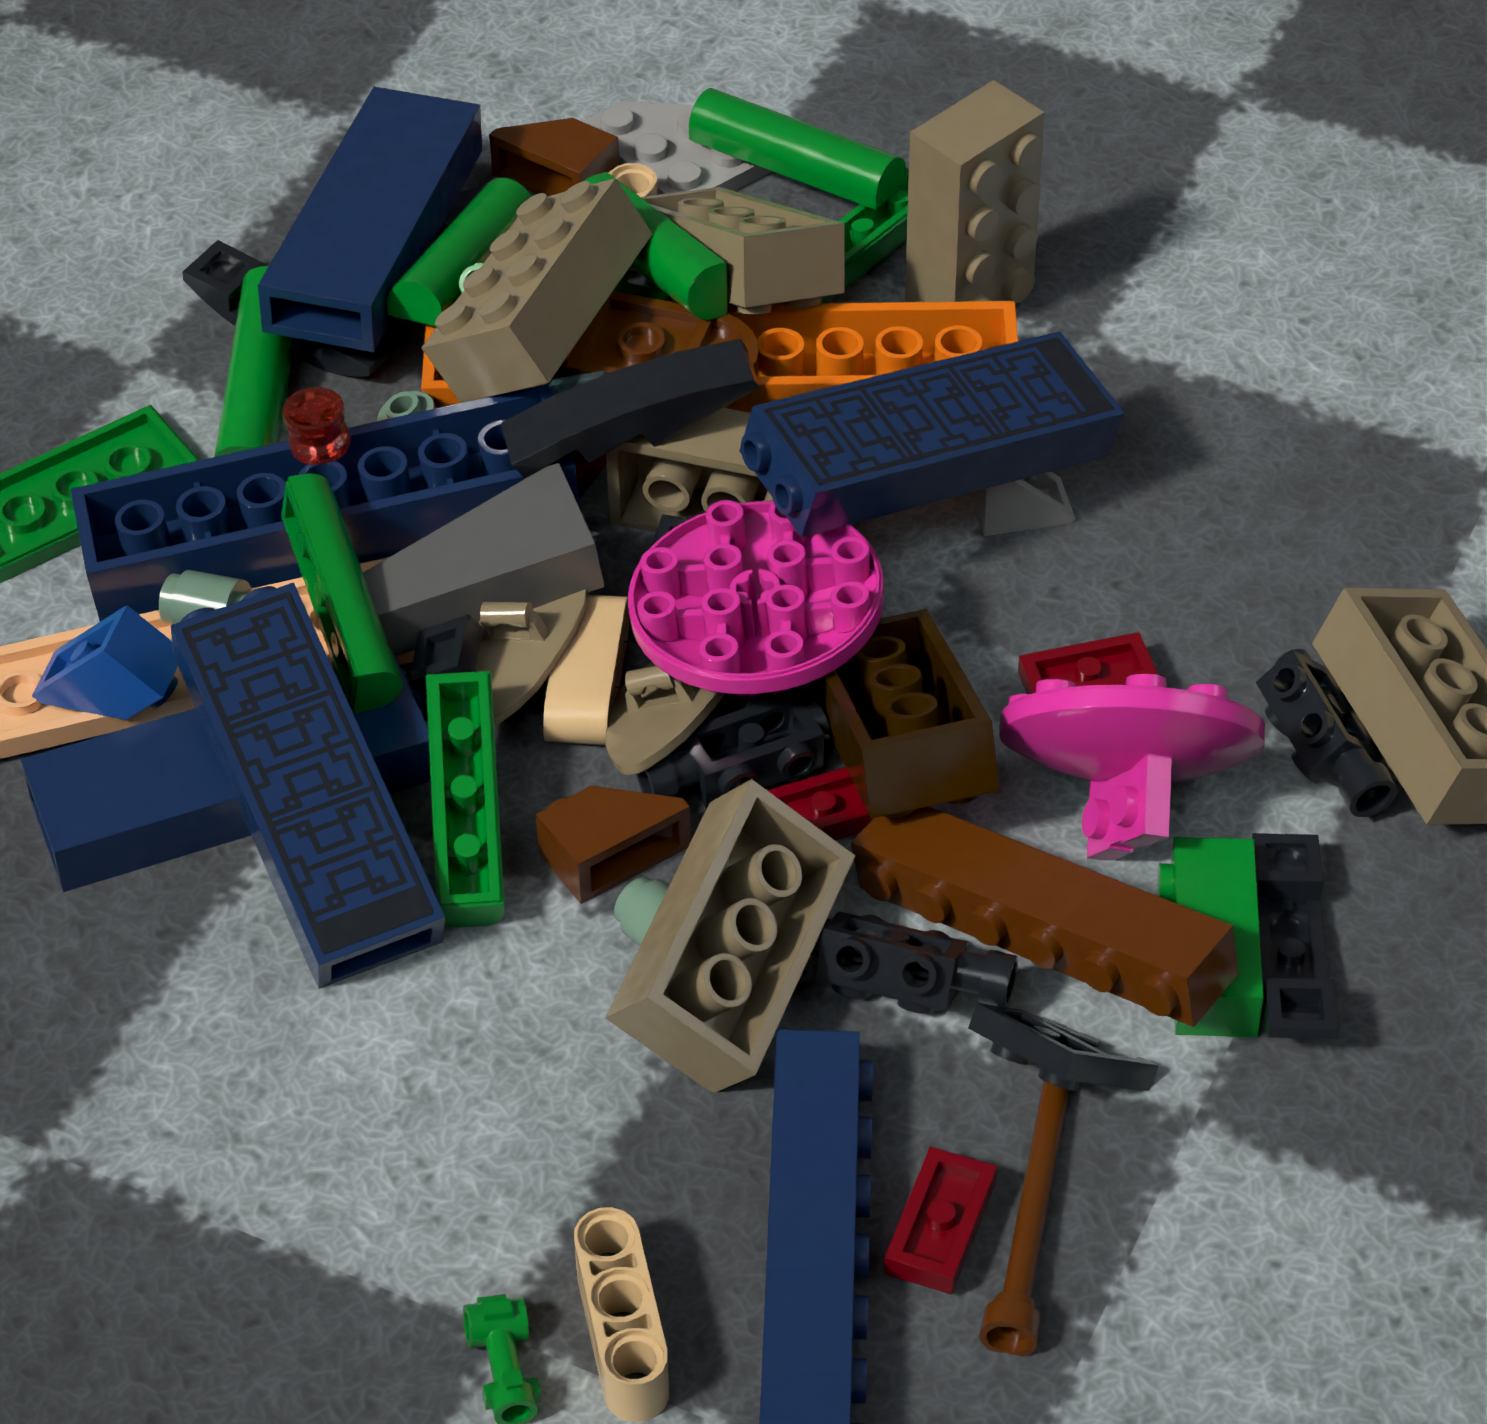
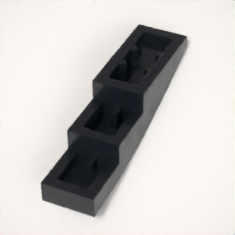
[501,339,760,479]

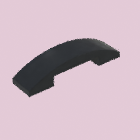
[182,240,404,377]
[1252,833,1339,1039]

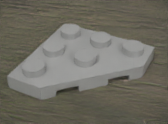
[582,101,775,195]

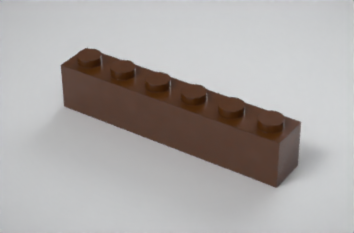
[851,806,1239,1027]

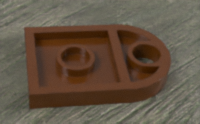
[566,291,759,386]

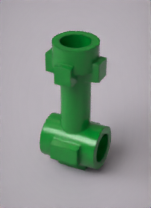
[463,1294,541,1424]

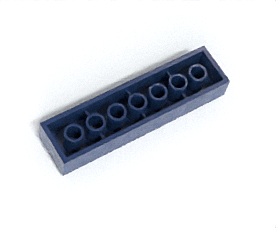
[70,384,582,622]

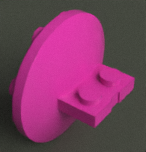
[628,500,884,699]
[999,674,1265,861]

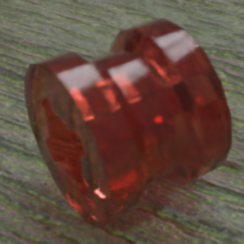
[283,387,350,465]

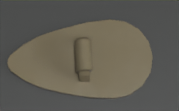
[475,589,588,726]
[606,663,725,775]

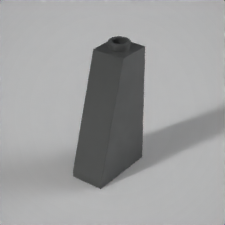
[363,463,605,656]

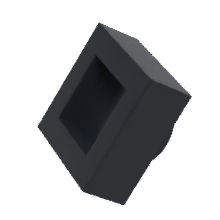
[408,614,484,695]

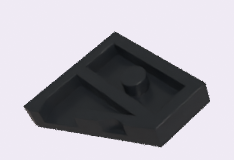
[968,1003,1158,1091]

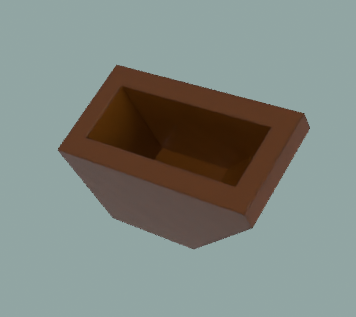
[489,118,620,197]
[536,785,691,904]

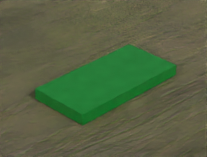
[0,404,199,583]

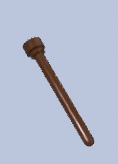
[979,1081,1070,1357]

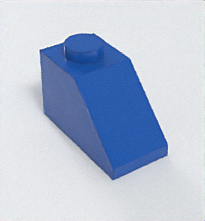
[32,605,178,720]

